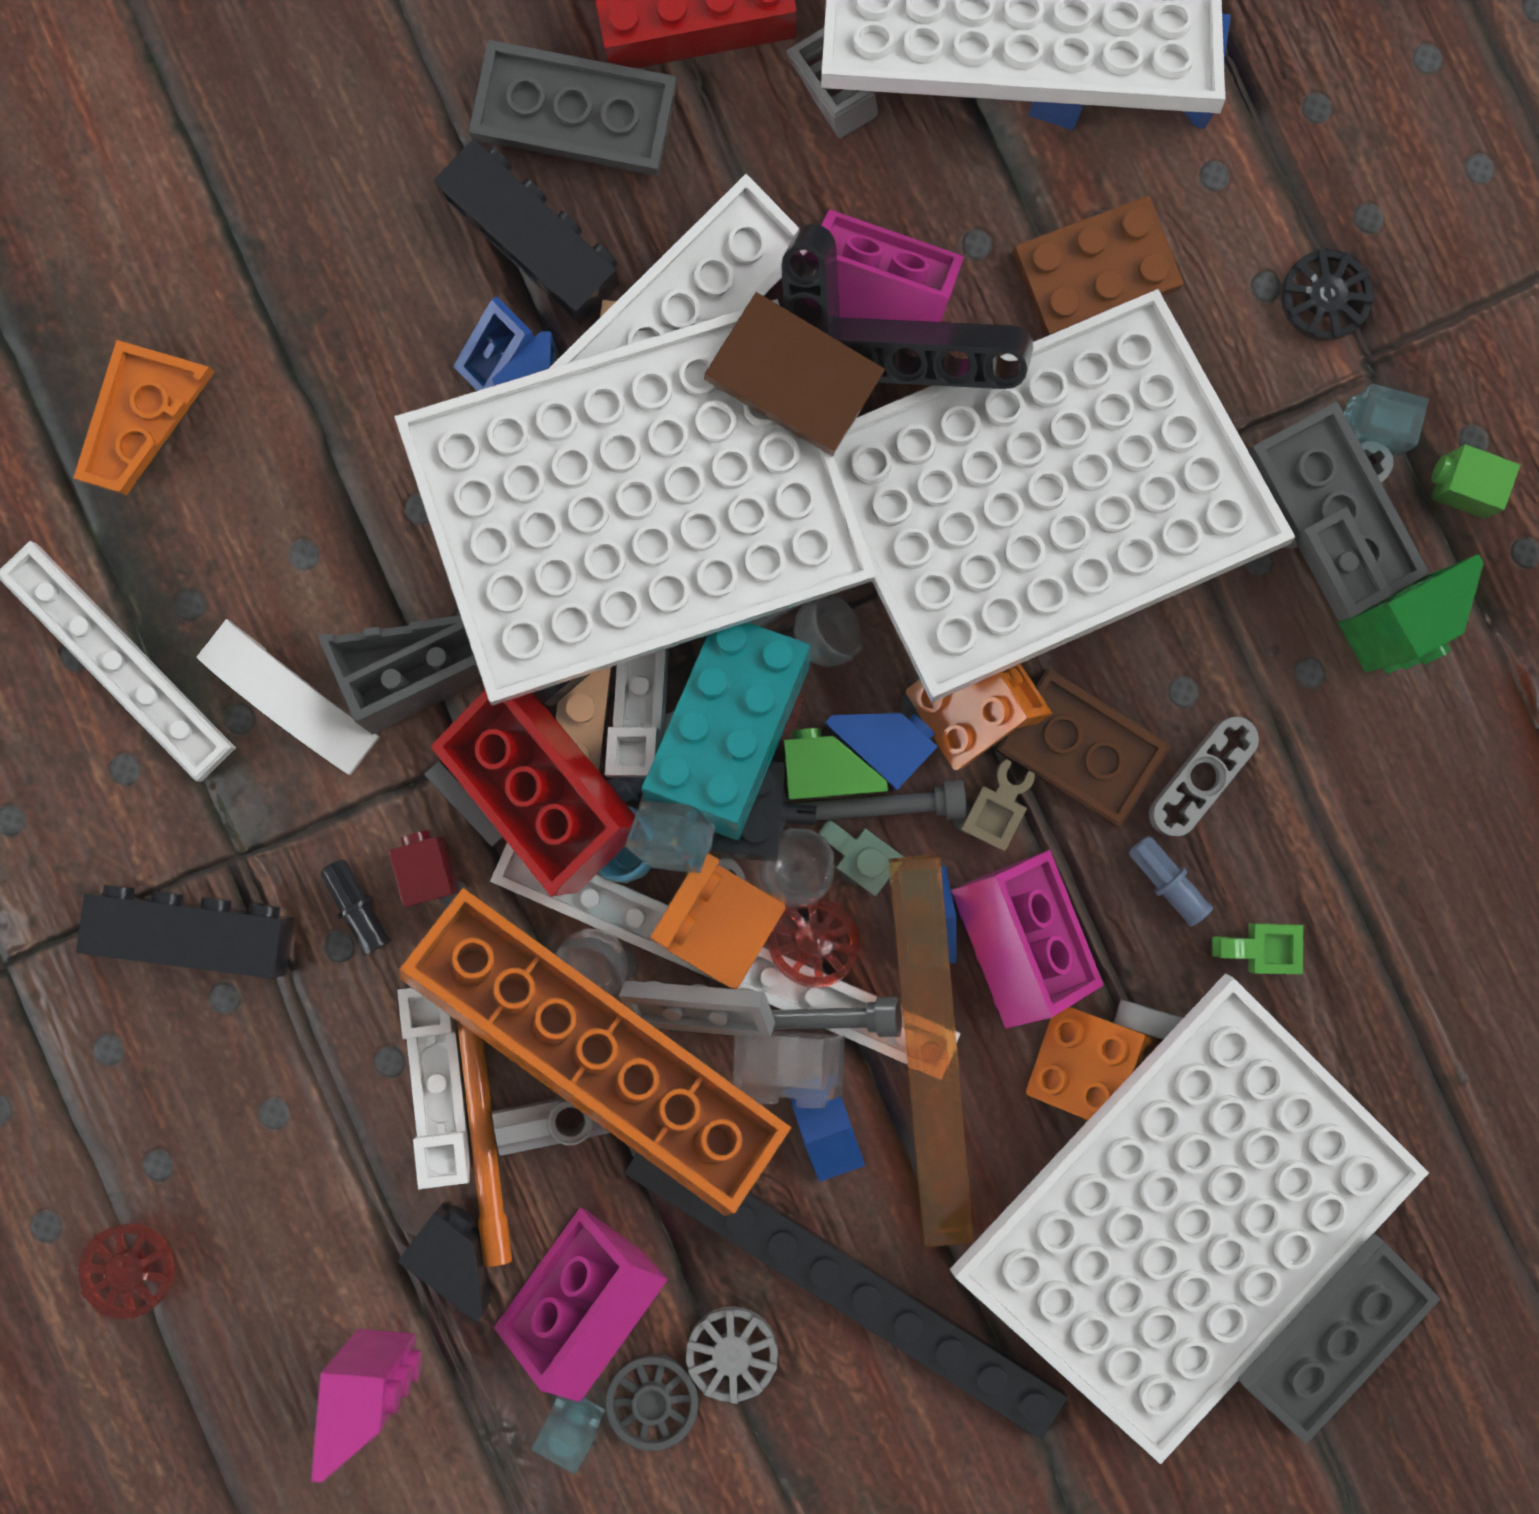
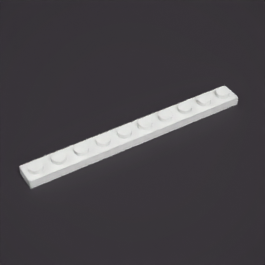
[490,843,960,1079]

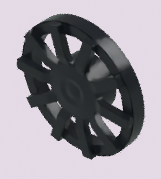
[1281,249,1375,341]

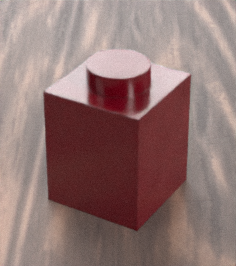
[388,830,460,908]

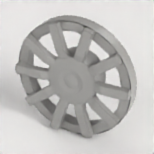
[686,1306,778,1404]

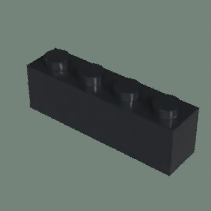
[433,138,620,326]
[76,884,295,979]

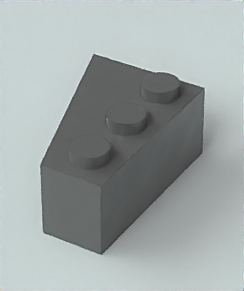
[317,615,483,735]

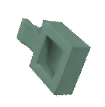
[816,820,904,897]

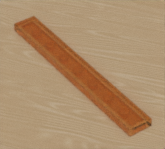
[888,854,974,1248]

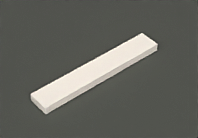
[0,541,236,782]

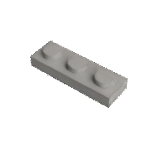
[619,981,775,1039]

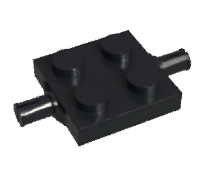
[648,761,817,862]

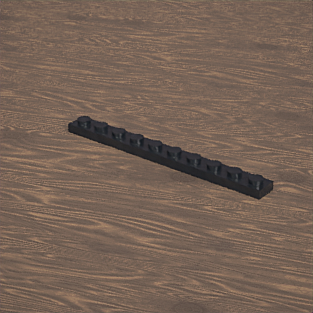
[624,1152,1068,1440]

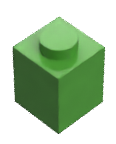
[1431,444,1521,519]

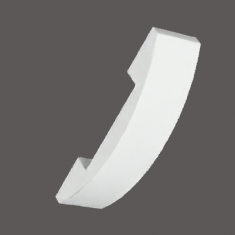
[197,619,380,775]
[605,648,668,778]
[397,988,470,1189]

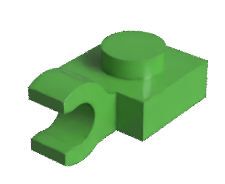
[1211,923,1303,974]

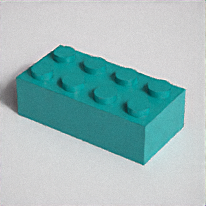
[642,622,811,841]

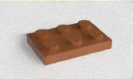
[1012,196,1184,337]

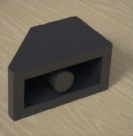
[397,1203,490,1323]

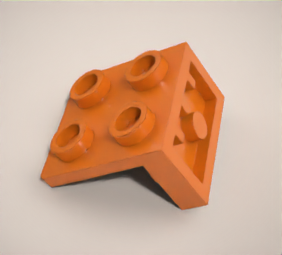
[906,664,1052,770]
[650,850,785,989]
[1026,1007,1163,1120]

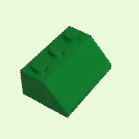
[1337,554,1484,674]

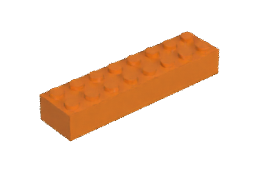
[399,888,792,1216]

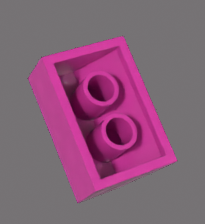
[803,209,964,322]
[951,850,1104,1029]
[493,1207,668,1402]
[311,1329,422,1482]

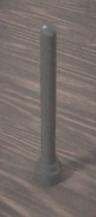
[790,780,966,821]
[672,996,902,1037]

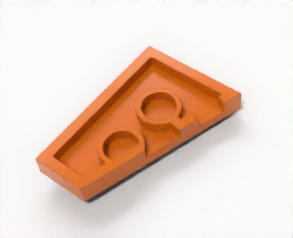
[73,340,215,495]

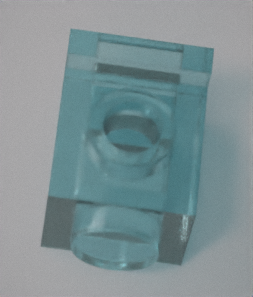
[531,1396,605,1474]

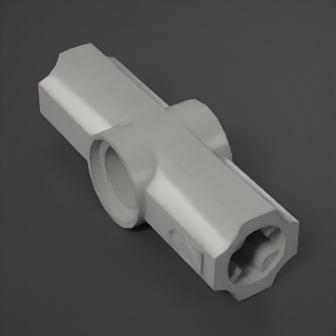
[492,1095,610,1156]

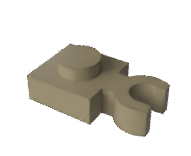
[959,759,1035,852]

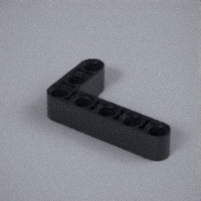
[781,224,1034,389]

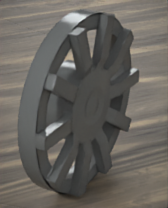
[606,1354,699,1451]

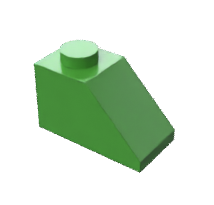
[783,728,888,800]

